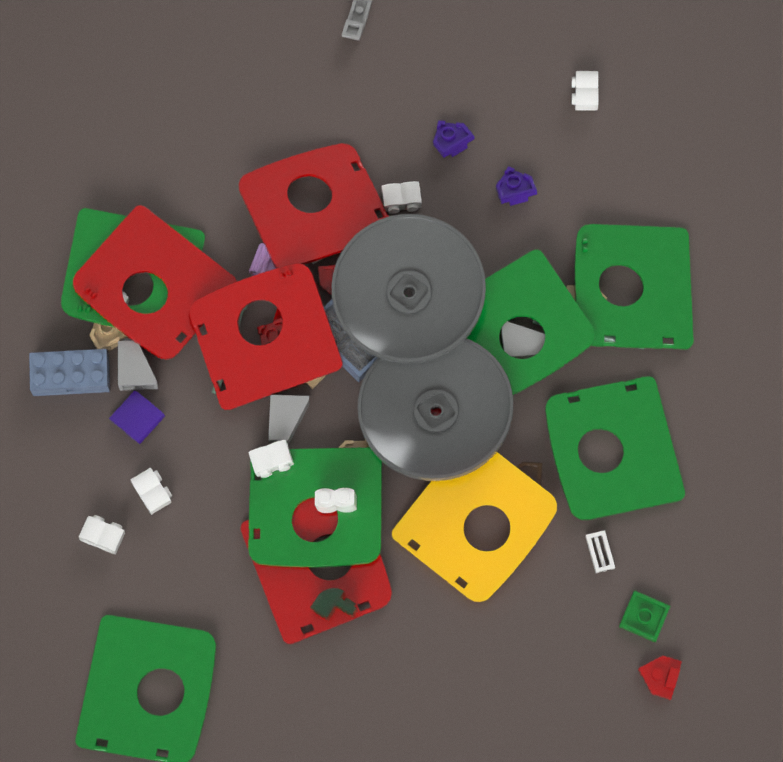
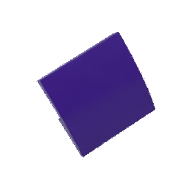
[109,391,165,444]

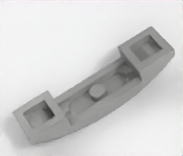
[342,0,373,41]

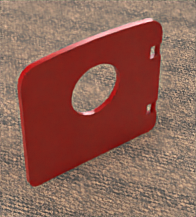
[239,143,389,268]
[73,205,237,360]
[190,263,343,410]
[240,498,392,644]

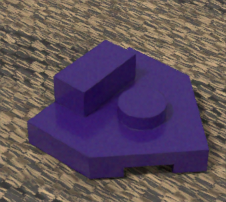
[433,120,475,158]
[496,166,537,206]

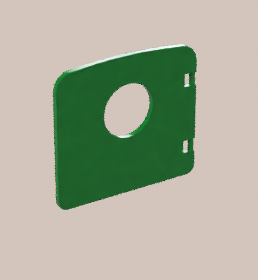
[61,208,205,334]
[574,224,694,350]
[466,250,595,395]
[545,376,685,520]
[248,447,382,567]
[75,615,216,762]

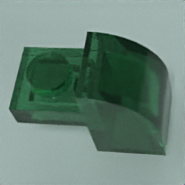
[310,588,358,621]

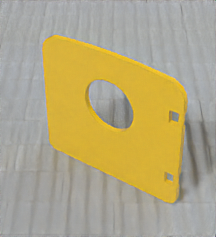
[392,452,557,602]

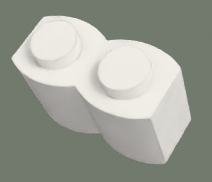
[572,71,598,110]
[381,181,422,214]
[248,440,294,478]
[130,468,172,515]
[315,488,357,513]
[79,515,125,555]

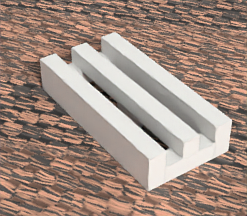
[585,530,615,574]

